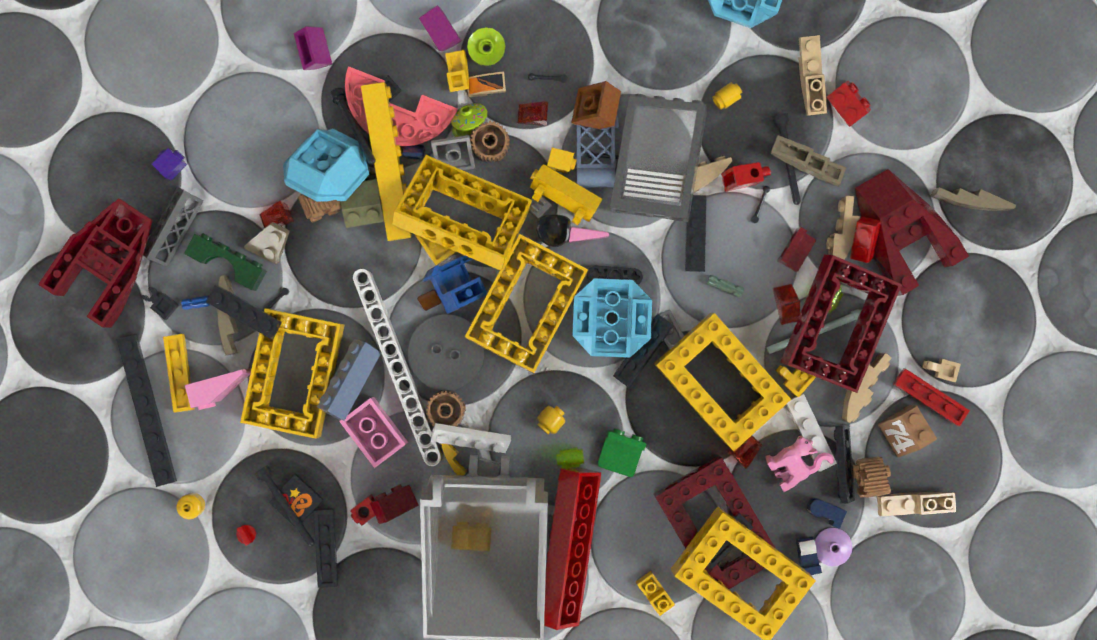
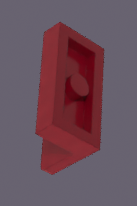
[777,227,816,272]

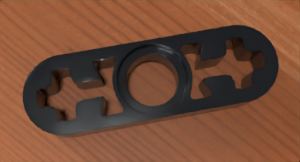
[587,265,643,285]

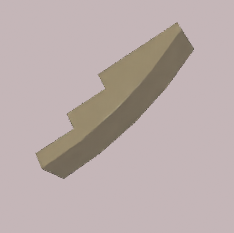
[770,135,846,187]
[930,187,1016,211]
[218,275,239,356]

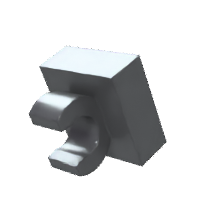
[529,196,552,219]

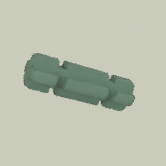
[707,275,744,297]

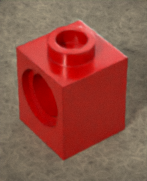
[350,494,376,526]

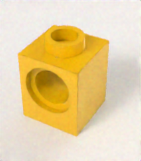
[547,147,577,174]

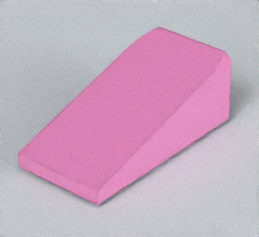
[569,227,609,243]

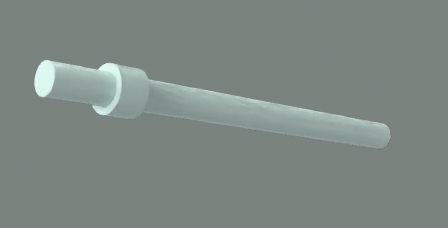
[766,309,862,354]

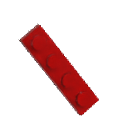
[893,368,970,427]

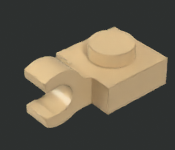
[922,359,961,382]

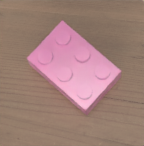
[339,397,408,468]

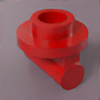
[236,525,256,546]

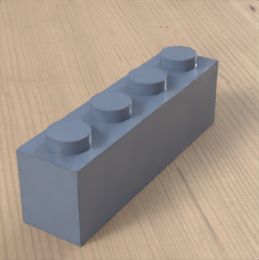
[317,339,381,421]

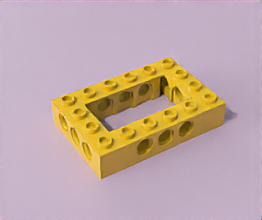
[392,155,532,271]
[465,234,588,374]
[240,308,345,439]
[654,312,791,451]
[671,507,816,640]

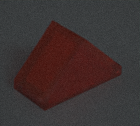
[517,101,548,126]
[259,201,294,228]
[773,284,800,325]
[728,435,762,469]

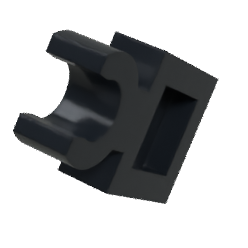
[142,287,179,320]

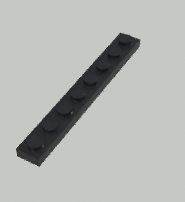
[116,334,177,487]

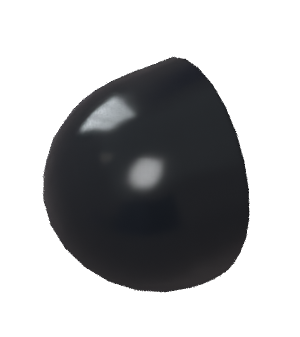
[537,215,571,247]

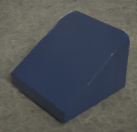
[403,145,425,160]

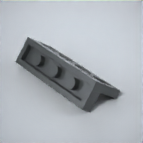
[143,186,204,267]

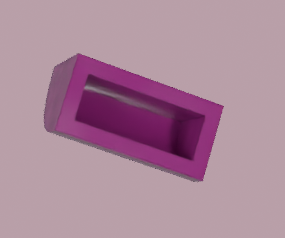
[419,5,462,51]
[293,26,332,70]

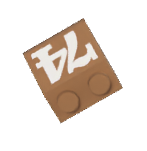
[877,405,937,457]

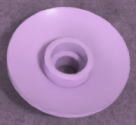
[815,528,852,566]

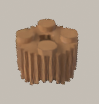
[470,121,510,163]
[298,194,342,222]
[426,390,466,426]
[853,456,891,498]

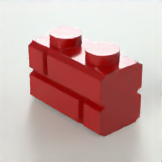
[850,217,881,263]

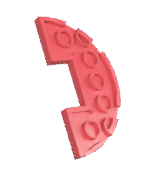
[345,66,458,146]

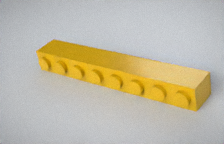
[361,82,412,241]

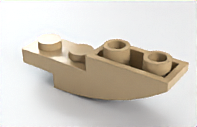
[798,35,827,115]
[658,156,732,198]
[826,196,860,260]
[842,353,891,423]
[877,492,956,516]

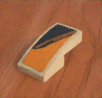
[468,72,506,97]

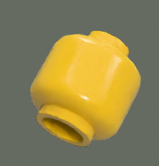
[537,406,565,435]
[176,493,205,520]

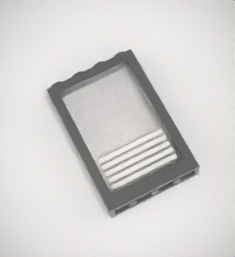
[610,94,707,222]

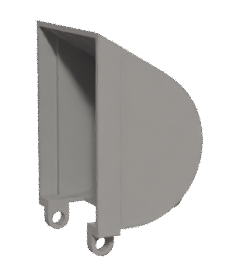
[420,455,548,640]

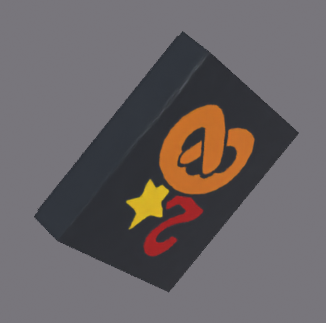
[269,474,324,527]

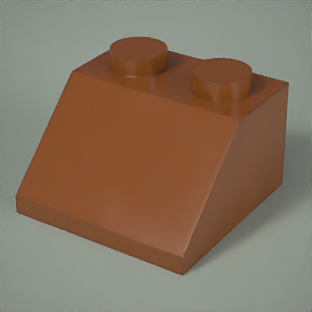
[571,81,621,129]

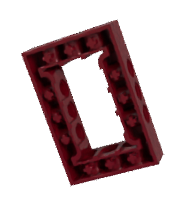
[780,254,902,393]
[653,456,775,589]

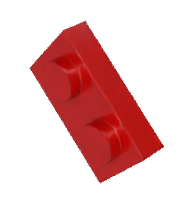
[826,81,871,127]

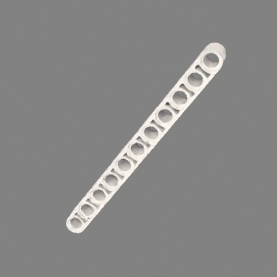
[353,269,442,466]

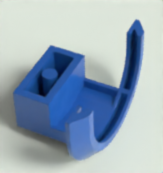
[423,255,488,314]

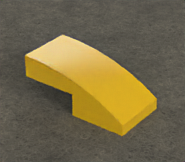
[445,50,469,92]
[441,444,467,476]

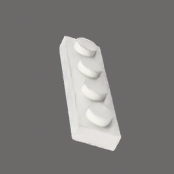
[786,394,837,472]
[431,423,511,453]

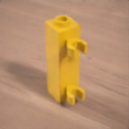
[530,164,603,225]

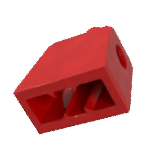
[721,162,771,192]

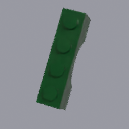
[184,233,267,291]

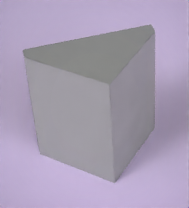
[431,135,475,170]

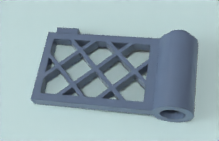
[577,116,619,187]

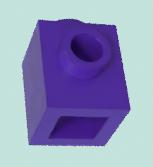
[152,148,188,180]

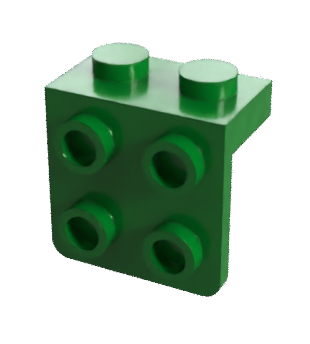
[598,428,647,477]

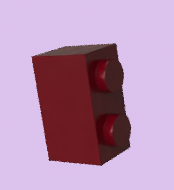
[370,484,419,524]

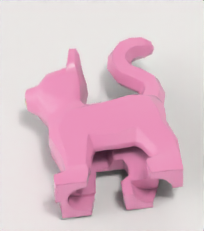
[765,436,834,492]

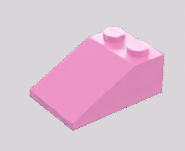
[185,369,251,410]

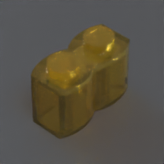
[451,522,492,551]

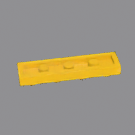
[163,334,195,413]

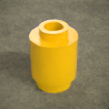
[712,82,742,110]

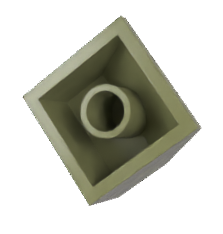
[341,178,384,228]

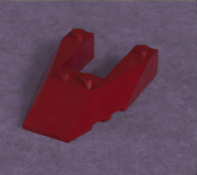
[854,169,969,296]
[38,198,152,328]

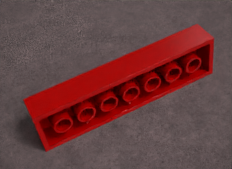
[544,468,602,630]

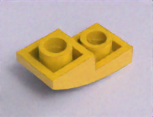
[636,571,675,616]

